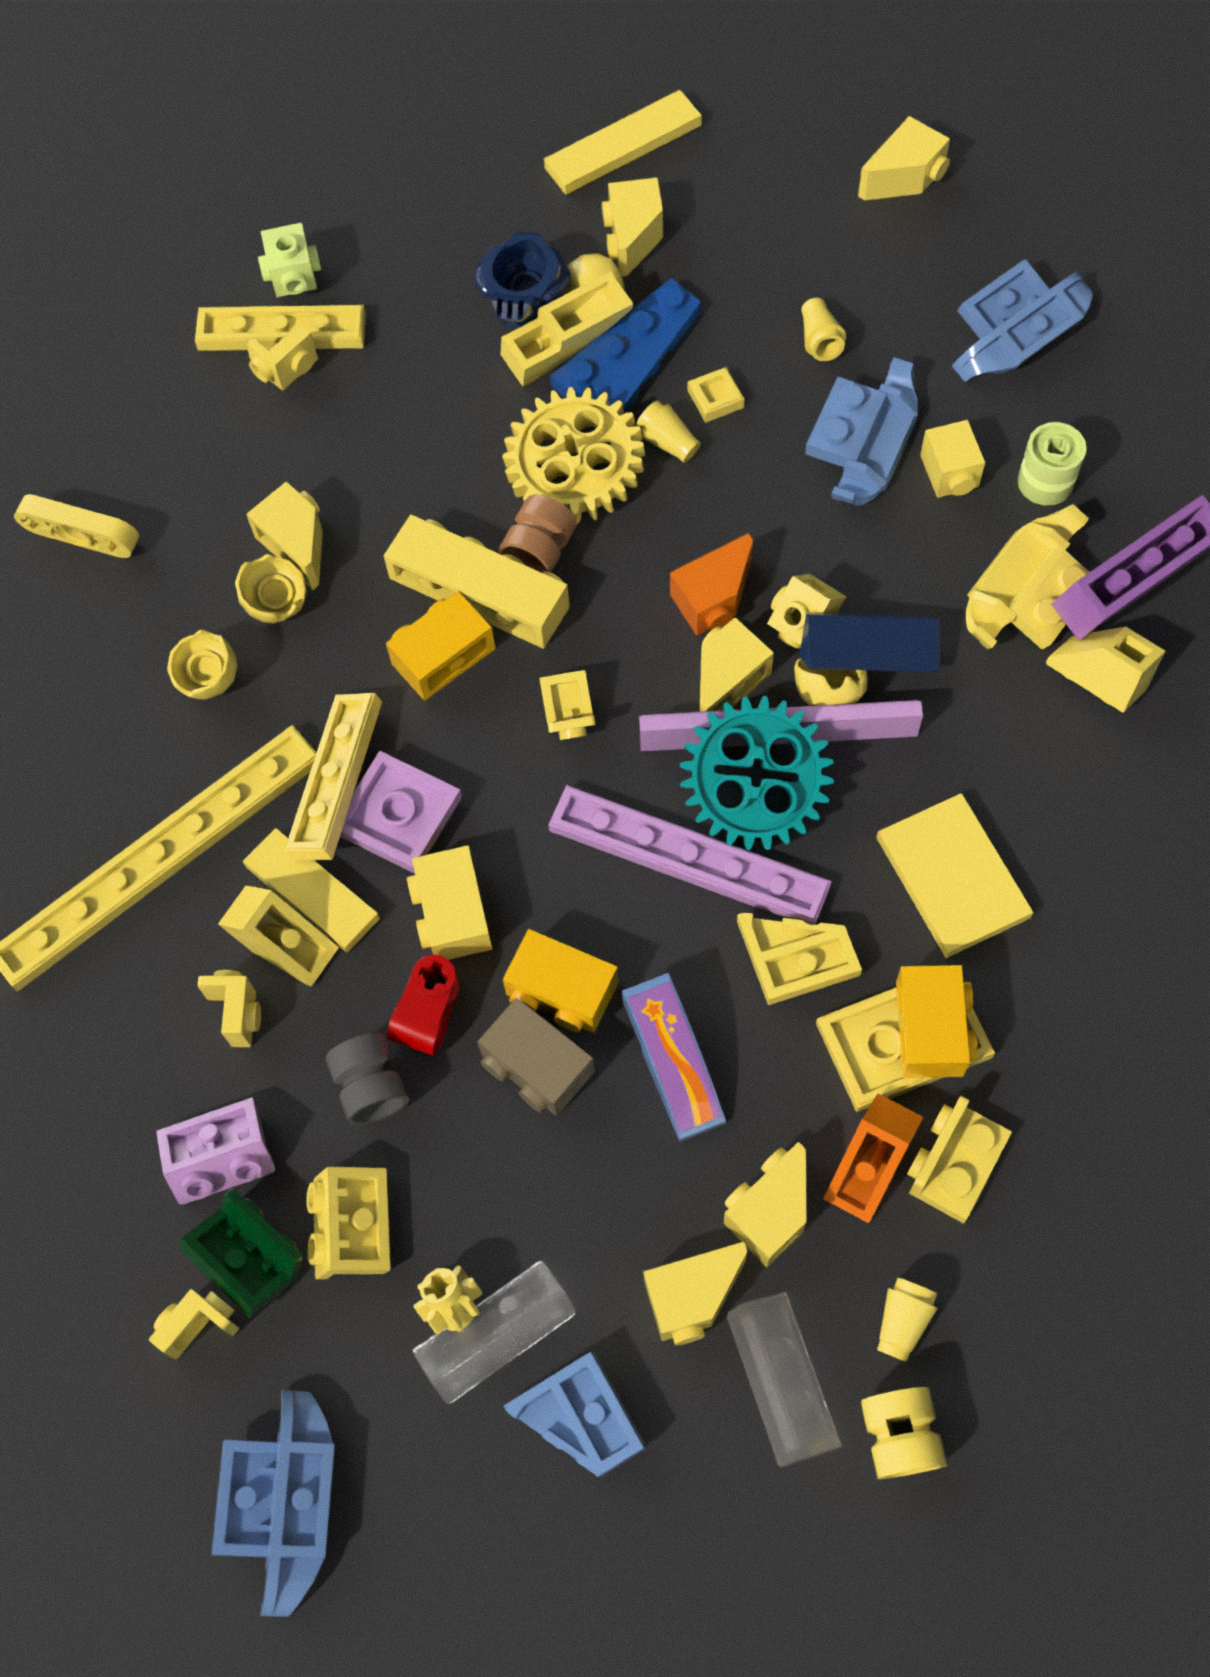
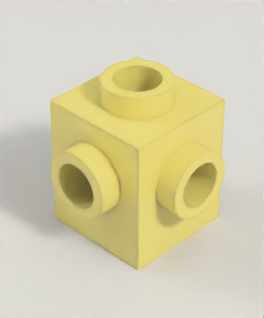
[767,574,846,649]

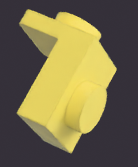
[246,324,318,391]
[539,670,596,740]
[198,970,261,1047]
[148,1289,240,1360]

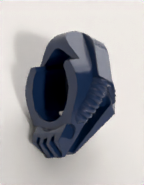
[474,231,571,328]

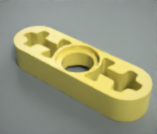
[14,495,140,558]

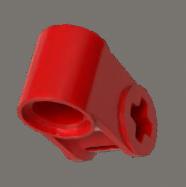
[387,954,460,1056]

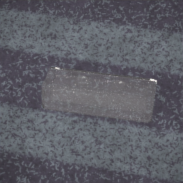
[412,1260,576,1404]
[727,1292,842,1467]

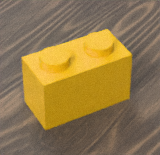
[386,591,496,701]
[503,929,619,1033]
[896,965,977,1078]

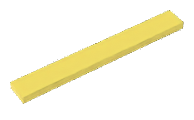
[0,725,317,992]

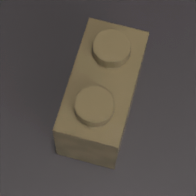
[477,997,595,1117]

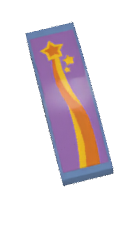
[622,973,726,1142]

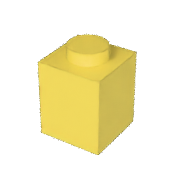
[920,420,985,498]

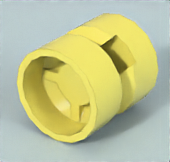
[861,1387,947,1479]

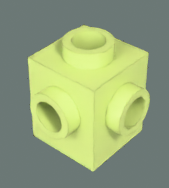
[258,223,321,297]

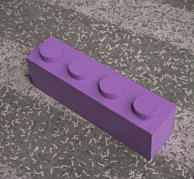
[1051,494,1210,641]

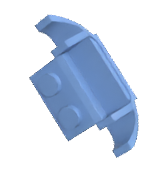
[952,259,1093,382]
[805,357,918,506]
[211,1390,334,1617]

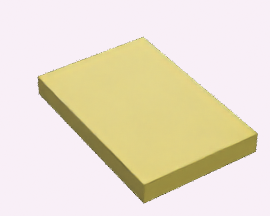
[876,793,1034,958]
[816,988,995,1112]

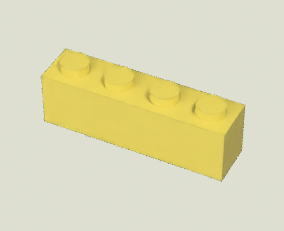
[384,514,570,649]

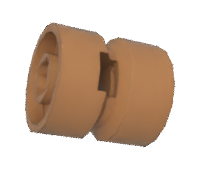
[498,494,577,573]

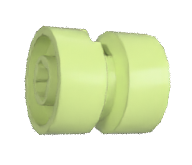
[1018,422,1087,505]

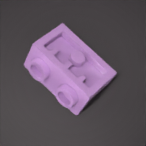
[156,1097,275,1205]

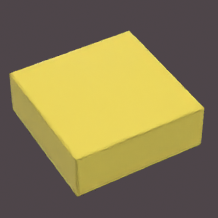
[687,367,744,423]

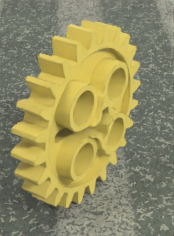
[503,387,645,523]

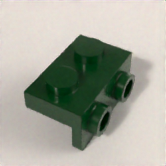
[179,1189,302,1319]

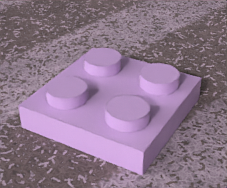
[340,751,462,874]

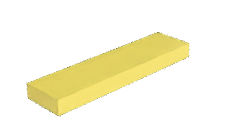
[544,90,702,195]
[195,305,366,351]
[284,693,382,860]

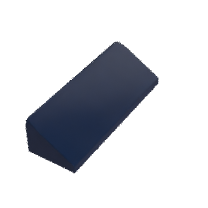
[799,612,940,672]

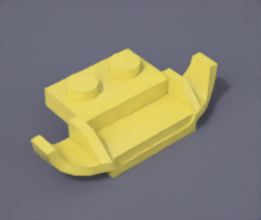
[966,504,1089,649]

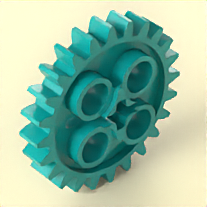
[679,696,834,850]

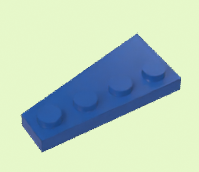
[550,278,701,411]

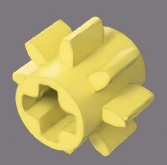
[414,1266,483,1334]

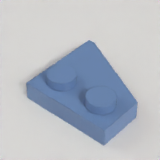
[504,1352,647,1477]

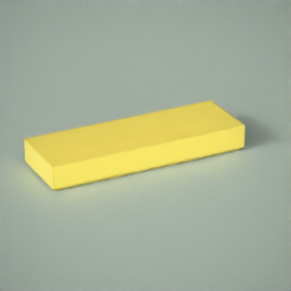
[243,828,380,953]

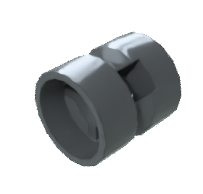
[325,1033,410,1125]

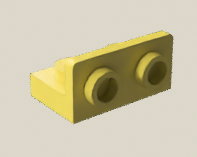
[907,1096,1012,1224]
[307,1167,390,1279]

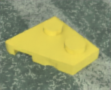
[737,913,862,1005]

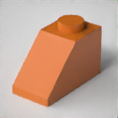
[670,533,753,636]
[823,1093,923,1224]

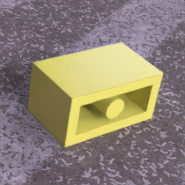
[407,845,493,960]

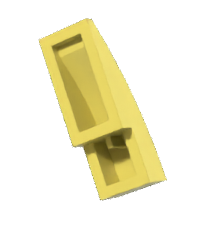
[501,271,633,387]

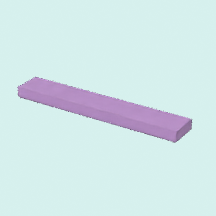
[639,700,923,751]
[548,785,832,925]

